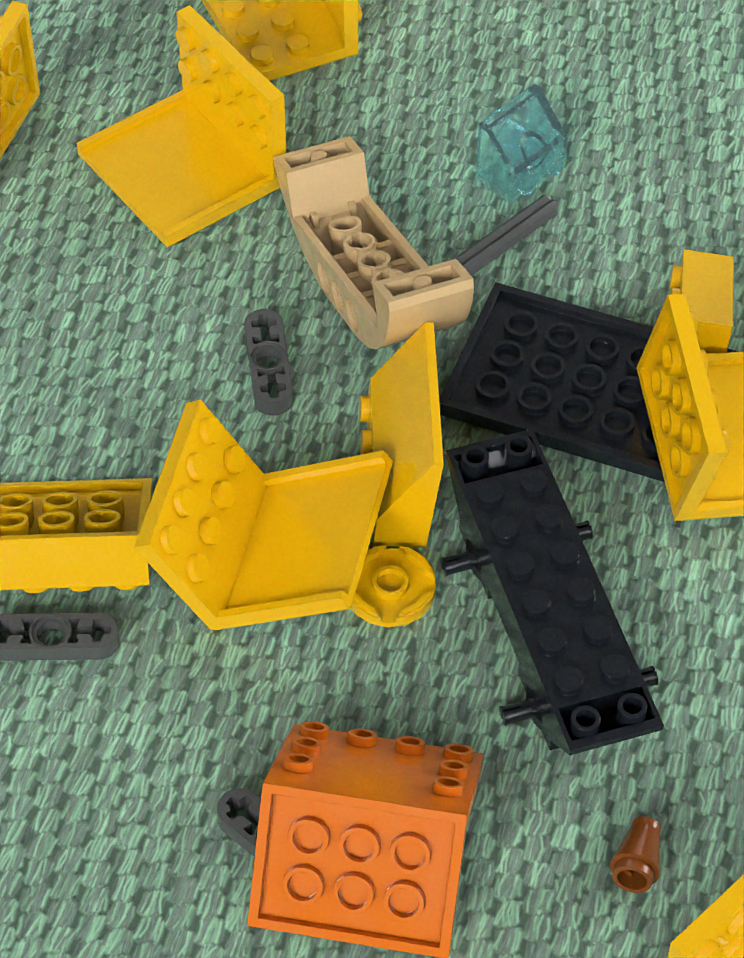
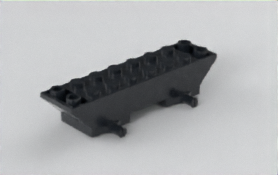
[440,429,664,755]

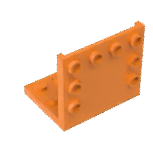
[247,721,484,958]

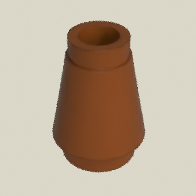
[610,816,661,893]

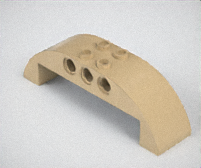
[273,136,474,350]

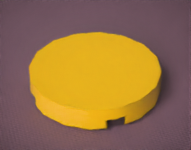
[351,545,436,627]

